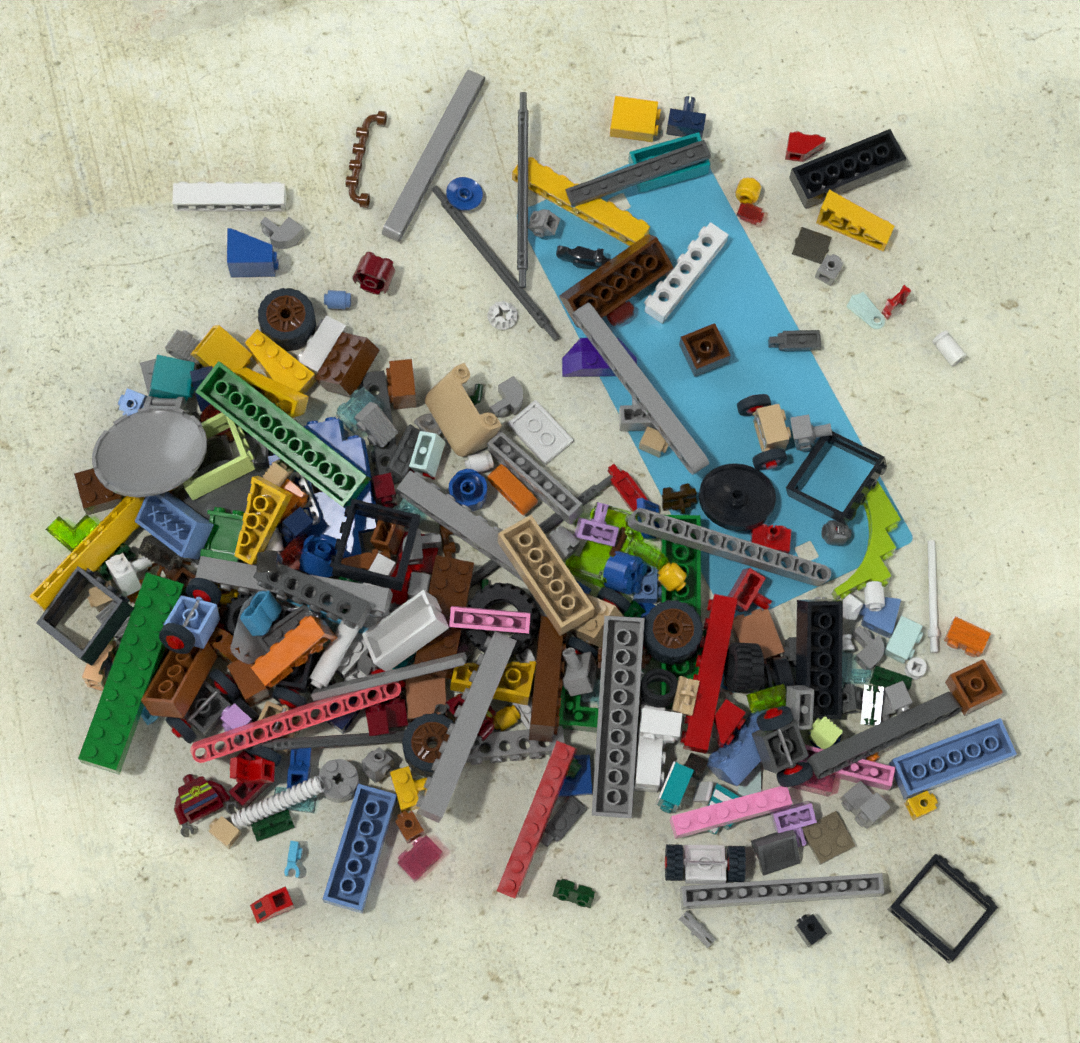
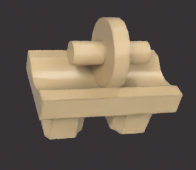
[672,676,699,716]

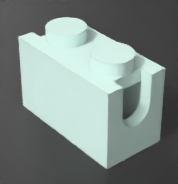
[409,431,446,477]
[884,616,923,664]

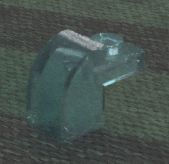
[842,652,871,687]

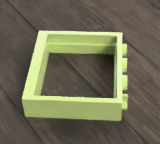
[183,413,255,500]

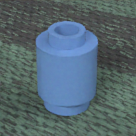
[324,290,351,310]

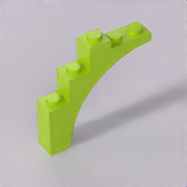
[831,481,901,600]

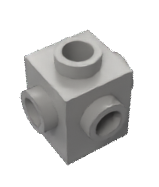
[528,209,560,237]
[362,747,394,783]

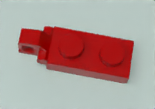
[607,464,648,513]

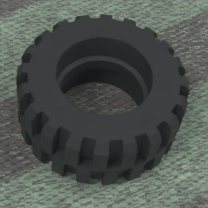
[466,582,540,657]

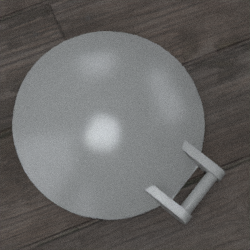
[92,396,207,497]

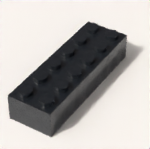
[789,129,907,208]
[796,599,843,720]

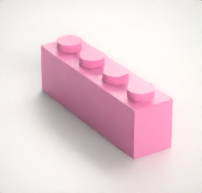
[449,606,530,634]

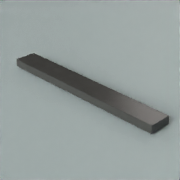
[565,140,711,207]

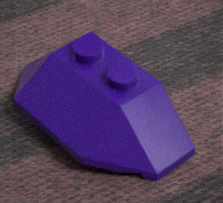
[562,337,637,377]

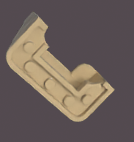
[425,363,502,457]

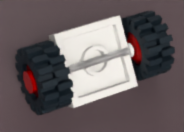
[665,844,746,884]

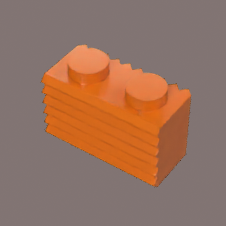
[944,616,991,657]

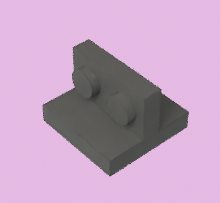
[751,830,800,876]

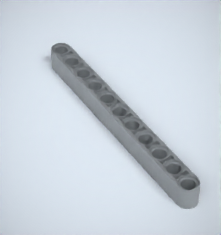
[382,70,485,242]
[572,303,709,475]
[628,508,831,586]

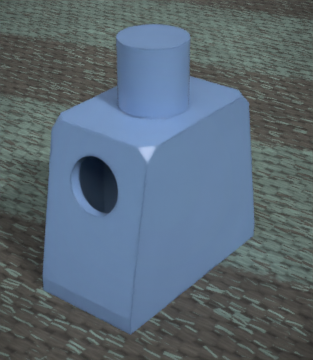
[859,597,901,638]

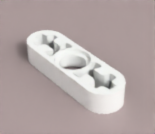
[288,472,321,525]

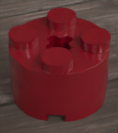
[352,252,395,295]

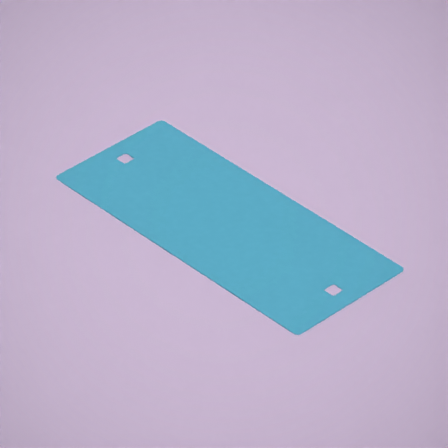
[528,164,913,617]

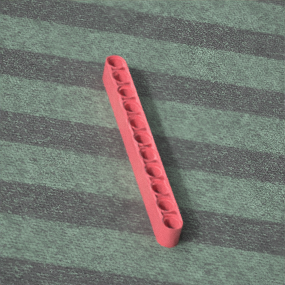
[190,681,401,763]

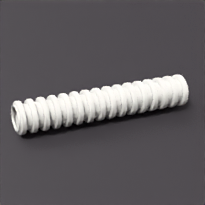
[231,776,325,830]

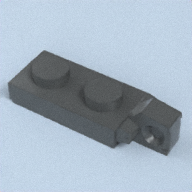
[768,330,821,351]
[541,796,586,847]

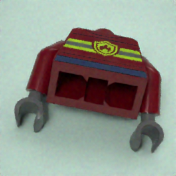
[434,693,496,753]
[174,774,238,837]

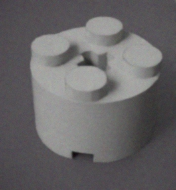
[547,525,581,562]
[318,759,359,803]

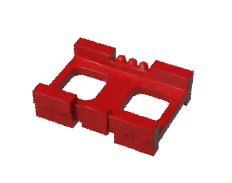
[882,285,911,320]

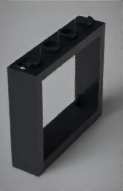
[786,431,887,525]
[330,499,421,592]
[36,566,134,666]
[887,854,998,964]

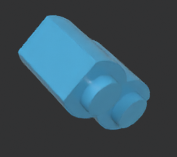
[240,591,282,636]

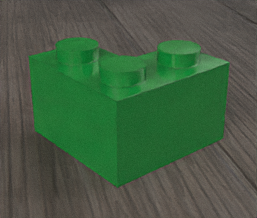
[559,685,598,733]

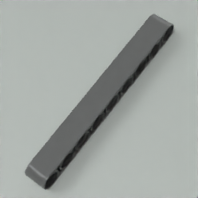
[807,692,962,779]

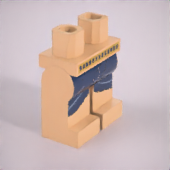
[82,637,117,691]

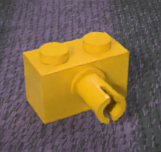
[390,766,427,812]

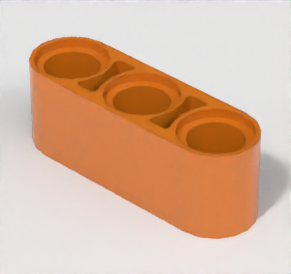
[487,464,538,516]

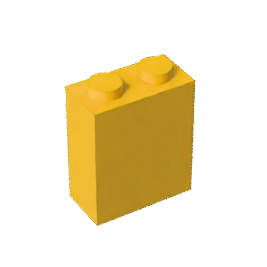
[609,96,661,142]
[190,325,253,372]

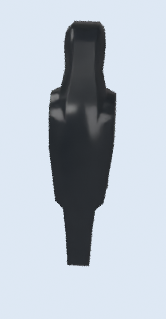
[556,245,611,269]

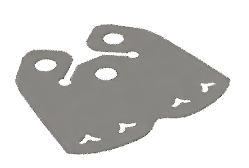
[230,594,282,664]

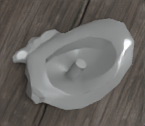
[414,413,442,435]

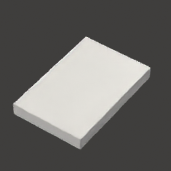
[507,400,573,465]

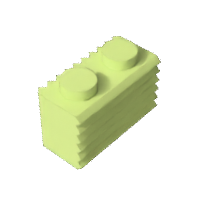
[808,717,843,749]

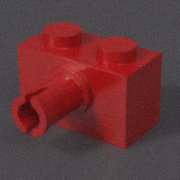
[750,524,791,554]
[728,568,772,612]

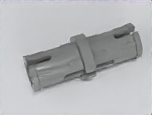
[678,910,716,948]

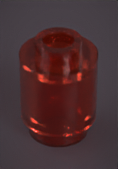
[736,202,765,225]
[606,301,635,327]

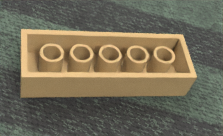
[498,515,595,636]

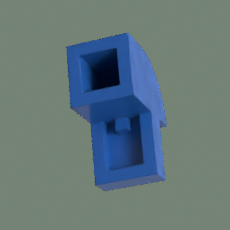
[287,748,312,789]

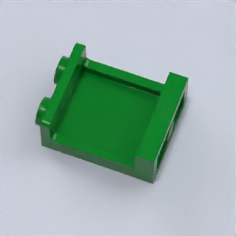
[200,507,244,563]

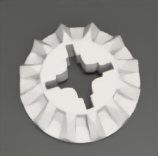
[488,300,517,330]

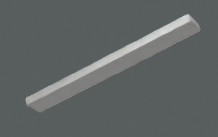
[311,652,467,701]

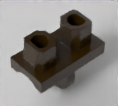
[662,483,697,515]

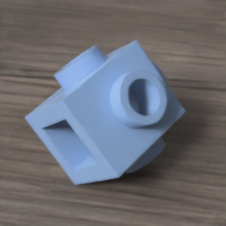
[118,388,147,416]

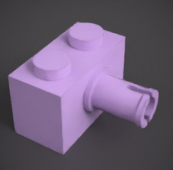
[574,502,619,546]
[771,801,817,847]

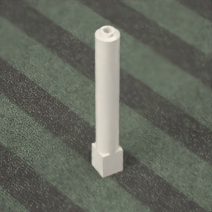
[309,553,396,689]

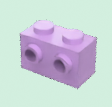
[221,704,253,742]

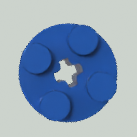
[449,469,487,512]
[299,534,337,578]
[603,551,647,595]

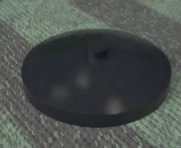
[699,463,776,531]

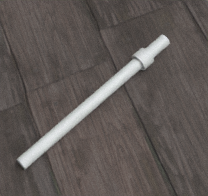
[928,540,940,653]

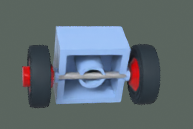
[159,578,222,654]

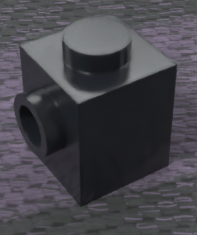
[794,914,827,948]

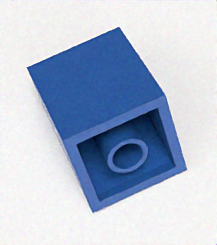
[227,228,279,278]

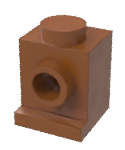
[395,810,424,844]

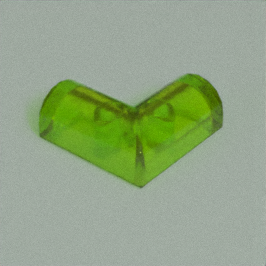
[45,514,99,552]
[629,536,669,570]
[746,684,787,714]

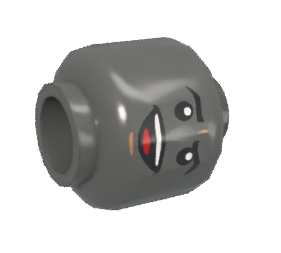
[821,520,851,546]

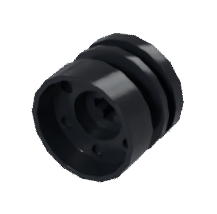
[756,656,793,702]

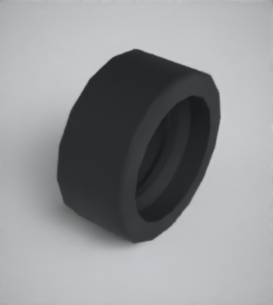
[640,669,678,708]

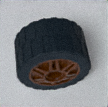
[258,288,316,351]
[643,600,703,665]
[402,713,454,778]

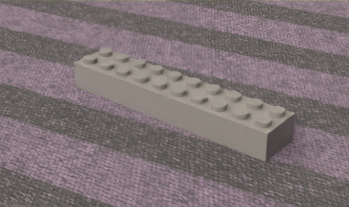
[592,616,645,818]

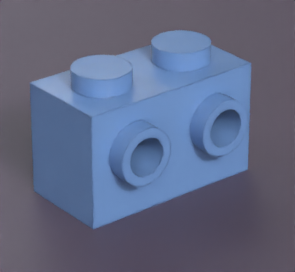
[633,561,661,604]

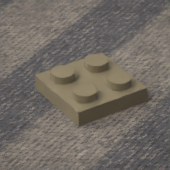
[802,811,855,865]

